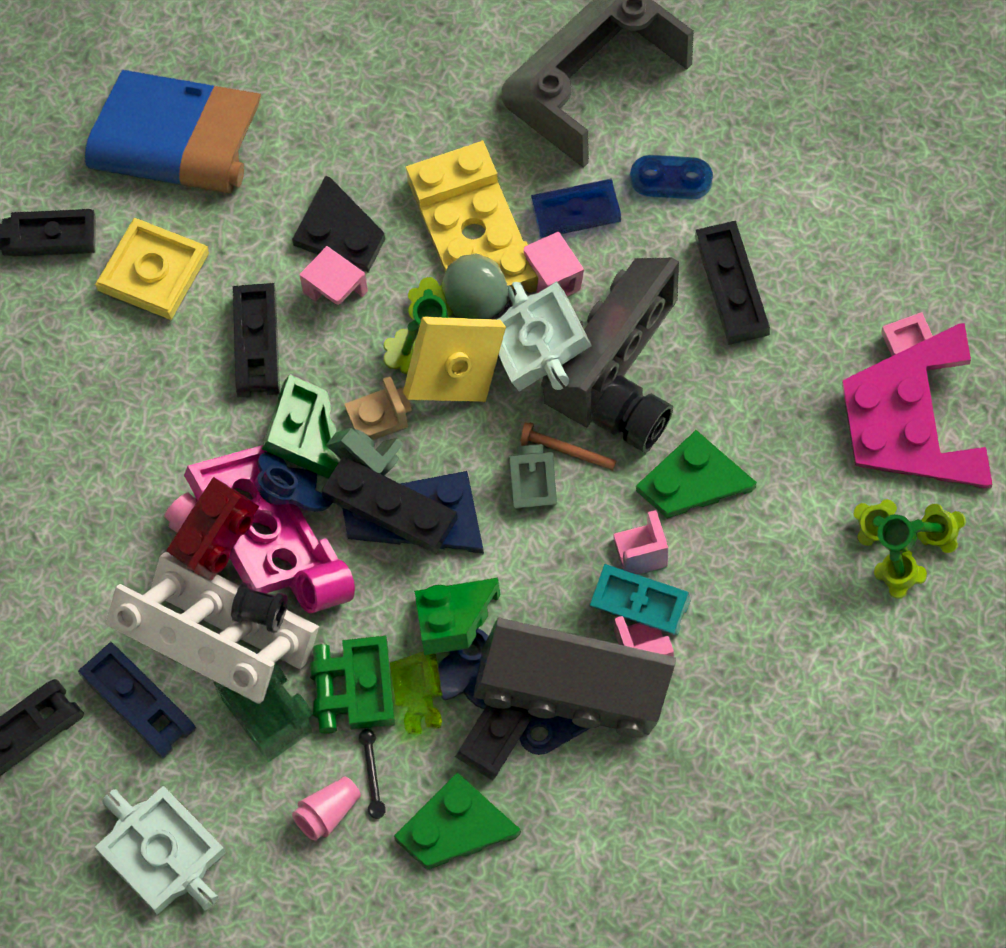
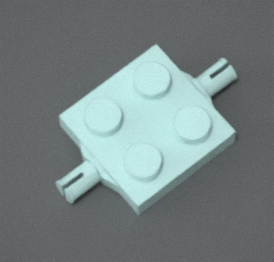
[497,281,592,392]
[95,786,225,915]

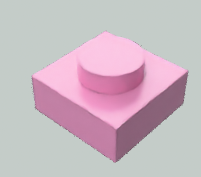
[881,312,933,356]

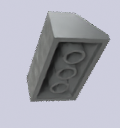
[541,257,679,428]
[473,617,676,738]

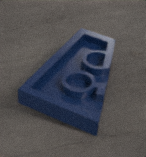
[342,471,484,554]

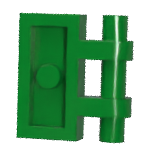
[309,635,395,734]

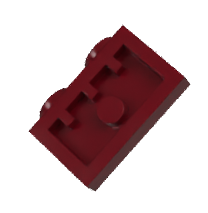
[166,477,259,581]

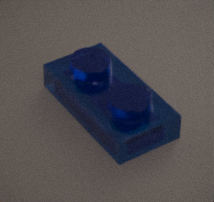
[531,178,621,239]

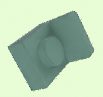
[326,428,403,475]
[509,444,557,508]

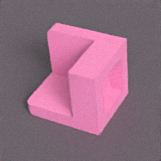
[523,231,584,297]
[299,246,368,305]
[613,510,668,575]
[614,616,674,657]

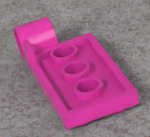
[184,445,355,614]

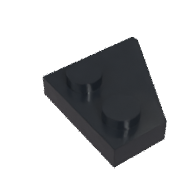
[292,176,385,273]

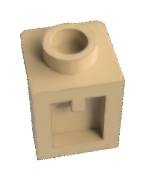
[344,376,412,440]

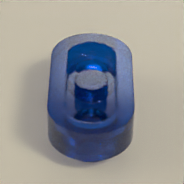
[630,155,713,199]

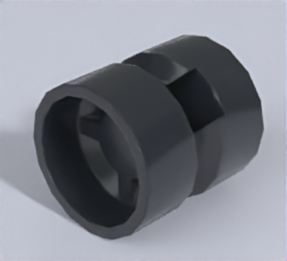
[592,375,673,453]

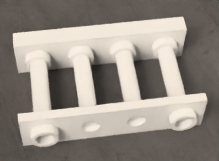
[105,552,319,704]

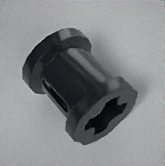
[231,582,288,633]

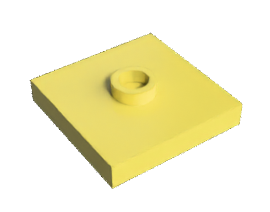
[96,218,209,320]
[403,317,506,402]

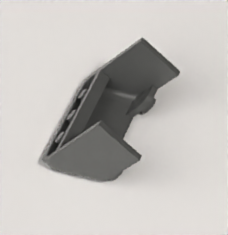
[502,0,694,168]

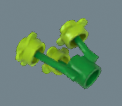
[853,499,966,599]

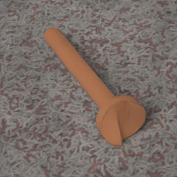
[520,422,617,470]

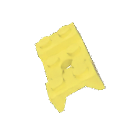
[406,141,539,293]

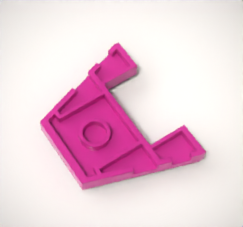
[842,323,993,488]

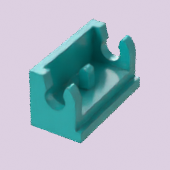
[590,564,691,635]

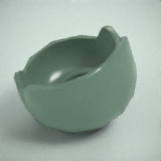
[442,253,509,319]

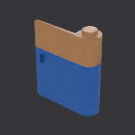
[85,70,261,194]

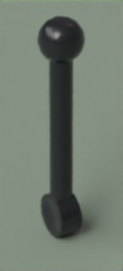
[358,729,386,819]

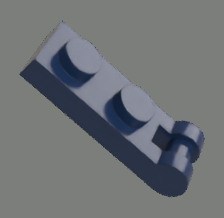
[78,642,196,759]

